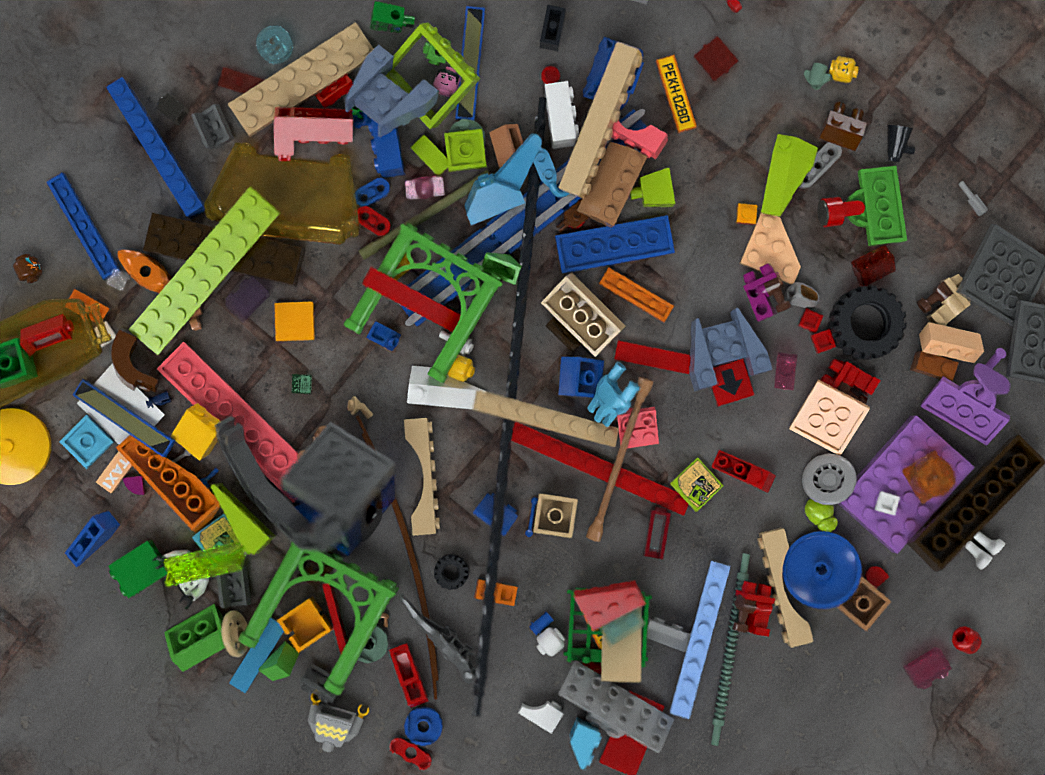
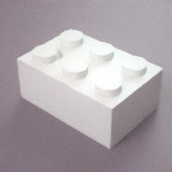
[544,81,579,149]

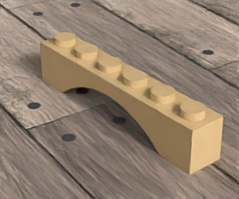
[404,418,440,535]
[757,528,814,648]

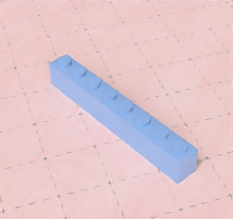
[670,561,730,719]

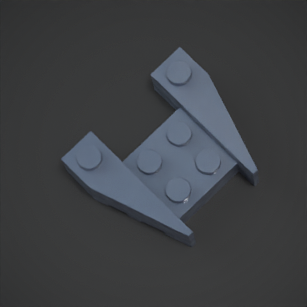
[345,45,439,137]
[689,308,772,392]

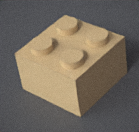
[533,493,578,538]

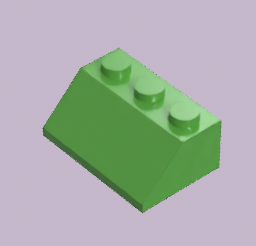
[164,604,225,672]

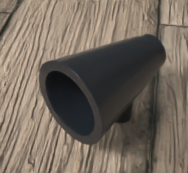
[887,125,915,162]

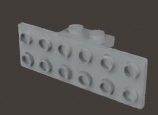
[559,661,674,753]

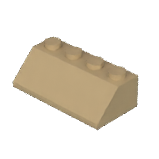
[541,272,626,357]

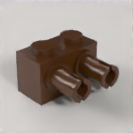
[819,102,867,151]

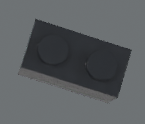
[540,5,566,51]

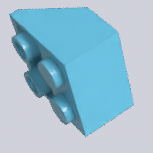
[569,717,601,770]

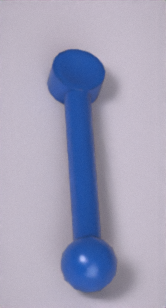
[525,497,538,537]

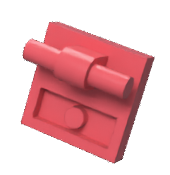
[616,407,659,448]

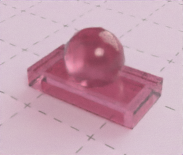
[404,175,445,200]
[774,352,798,390]

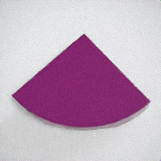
[123,476,145,495]

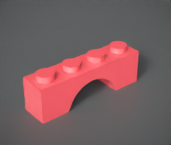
[612,120,668,159]

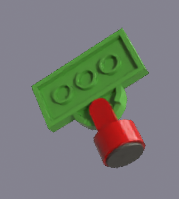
[817,166,907,246]

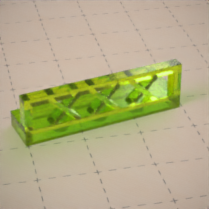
[163,542,245,587]

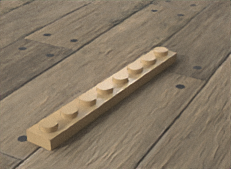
[472,390,619,447]

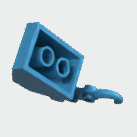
[464,133,569,225]

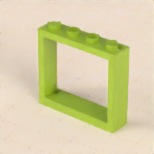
[385,22,480,129]

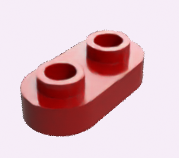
[355,206,391,237]

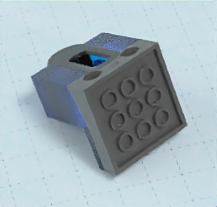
[281,422,395,556]

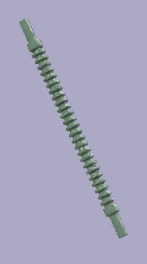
[711,553,750,746]

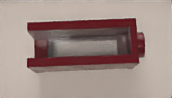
[642,507,671,559]

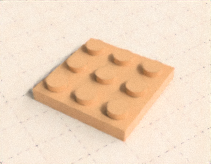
[789,379,870,456]

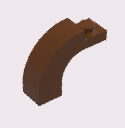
[111,330,159,392]

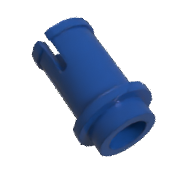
[529,612,554,635]

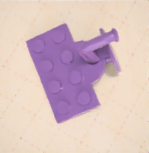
[921,348,1010,446]

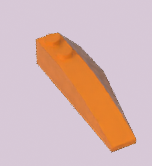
[116,435,220,534]

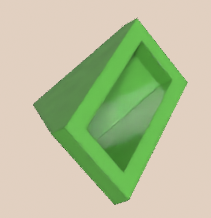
[482,252,522,285]
[258,641,299,681]

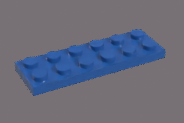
[555,215,675,274]

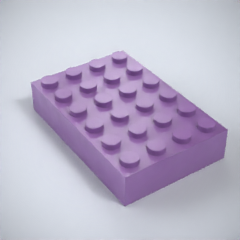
[838,415,974,554]

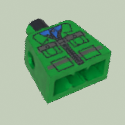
[370,1,415,33]

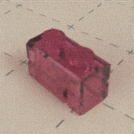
[903,647,952,689]

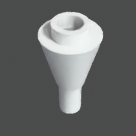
[439,330,474,356]

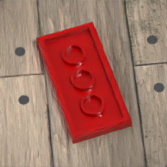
[599,690,665,775]

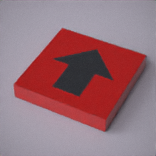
[711,359,754,407]

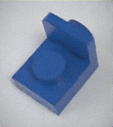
[366,321,401,351]

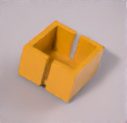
[277,596,334,653]

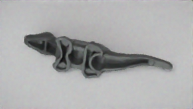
[400,594,477,684]

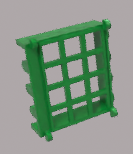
[563,587,652,667]

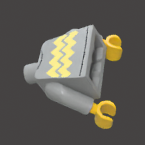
[308,693,369,752]

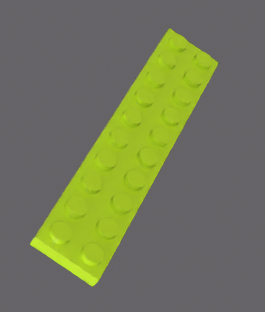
[129,187,280,355]

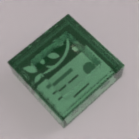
[291,374,312,394]

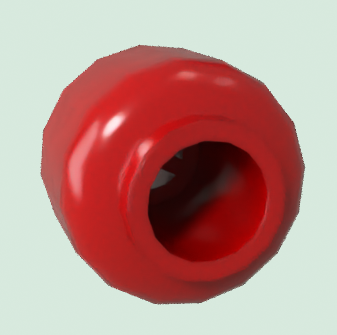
[952,626,982,654]

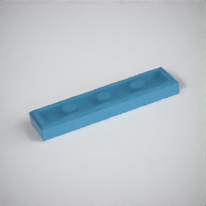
[229,617,284,693]

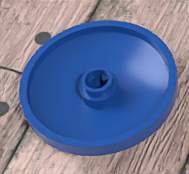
[783,531,862,609]

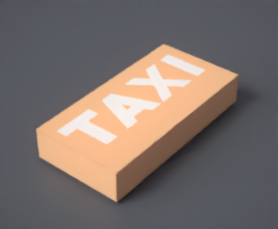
[96,451,133,493]

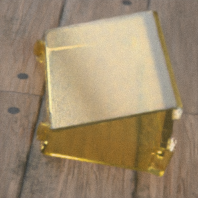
[204,142,359,245]

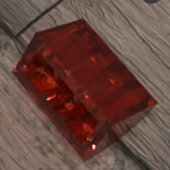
[851,245,896,286]

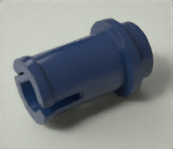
[146,391,172,408]

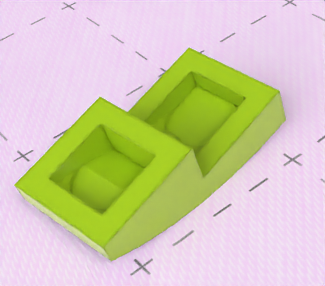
[410,134,448,176]

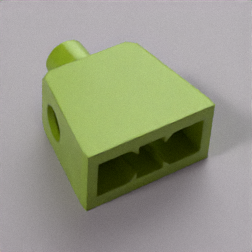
[630,168,675,207]

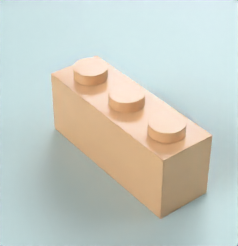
[919,322,984,363]

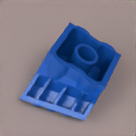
[583,37,644,110]

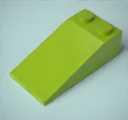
[211,483,276,555]

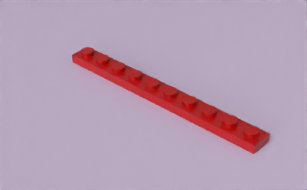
[511,422,689,516]

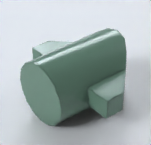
[804,63,831,90]

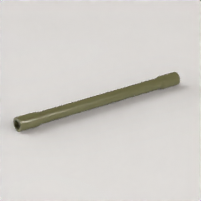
[358,170,490,260]

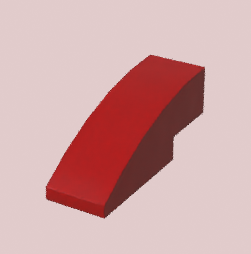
[389,643,429,708]

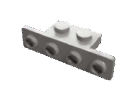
[641,617,691,653]

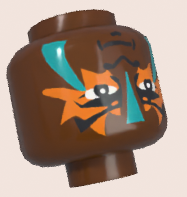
[13,254,42,284]

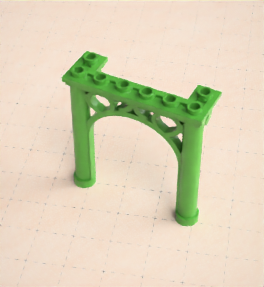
[343,223,503,383]
[238,542,399,695]

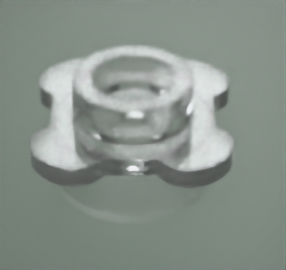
[107,269,130,291]

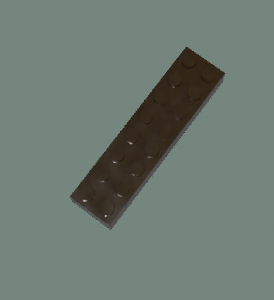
[143,213,305,287]
[907,434,1045,572]

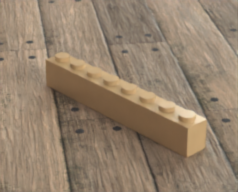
[558,42,643,199]

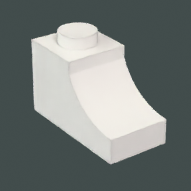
[518,700,564,734]

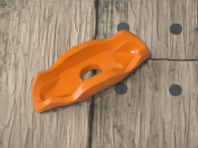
[117,249,172,293]

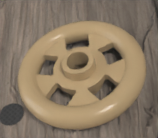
[222,610,248,657]

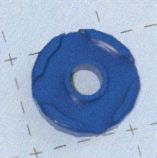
[404,706,443,746]

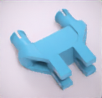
[587,362,640,427]

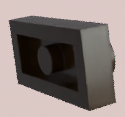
[545,317,581,353]

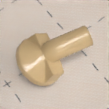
[348,396,373,419]

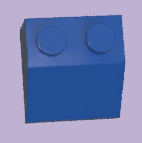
[558,357,604,398]
[473,493,518,536]

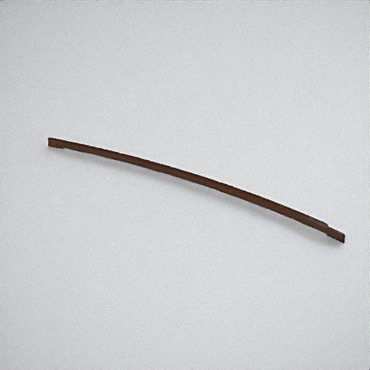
[356,415,439,700]

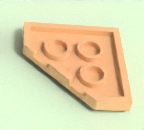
[740,213,801,285]

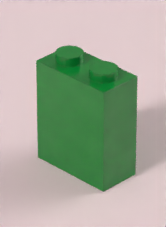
[108,540,169,599]

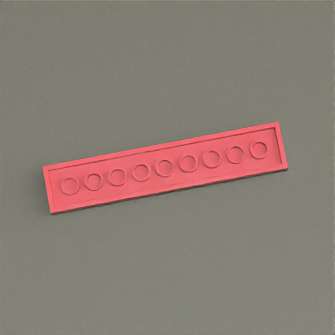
[157,342,298,503]

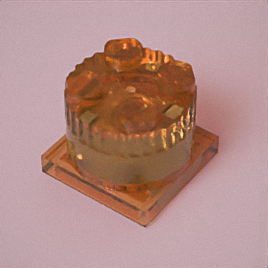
[901,450,956,504]

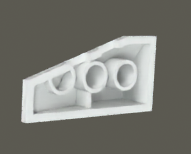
[407,366,486,409]

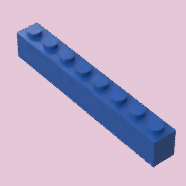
[106,77,208,220]

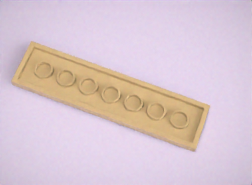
[228,22,374,137]

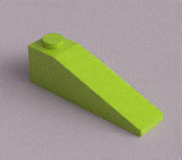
[761,134,818,217]

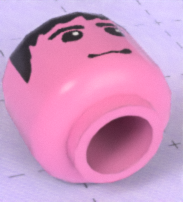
[433,67,461,97]

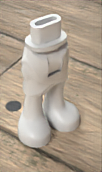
[965,532,1005,570]

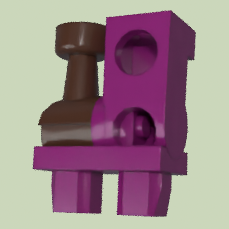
[743,263,792,322]

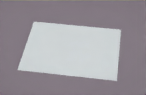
[77,363,164,445]

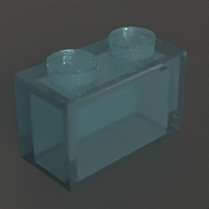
[600,609,645,647]

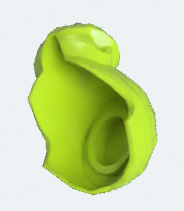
[805,498,838,532]

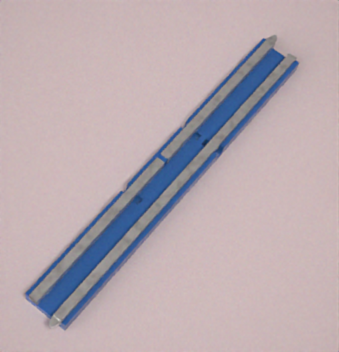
[400,109,646,327]

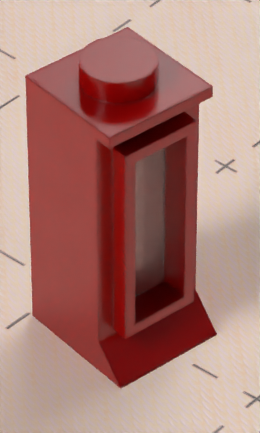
[20,314,74,357]

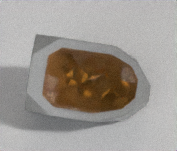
[785,282,819,308]

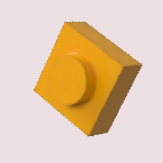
[736,203,758,225]

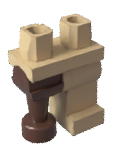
[916,274,971,326]

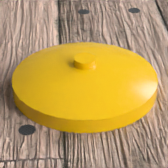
[0,408,51,485]

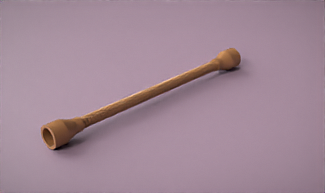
[586,377,654,542]

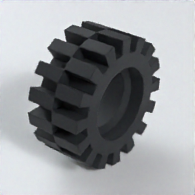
[434,554,469,590]

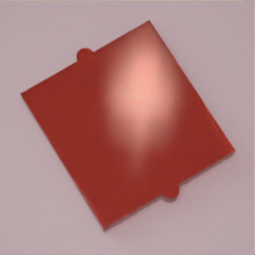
[693,36,739,82]

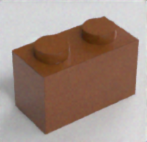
[910,350,959,381]

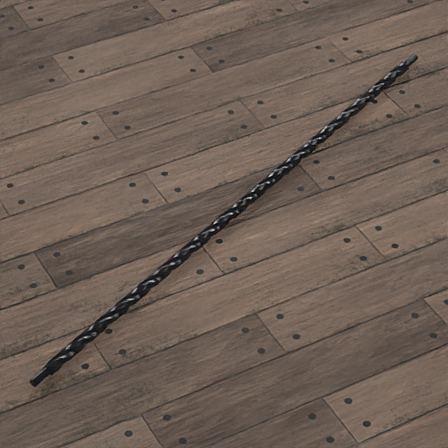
[473,97,547,717]

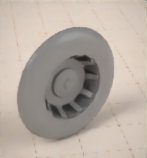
[802,453,857,505]

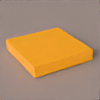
[275,302,315,342]

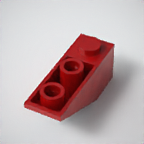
[711,450,776,493]

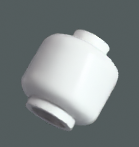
[536,627,566,656]

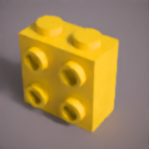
[170,403,221,461]

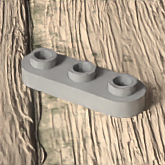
[800,142,842,189]

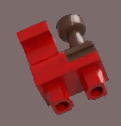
[820,359,881,404]
[732,581,775,637]

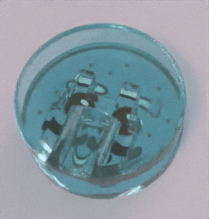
[256,26,293,64]

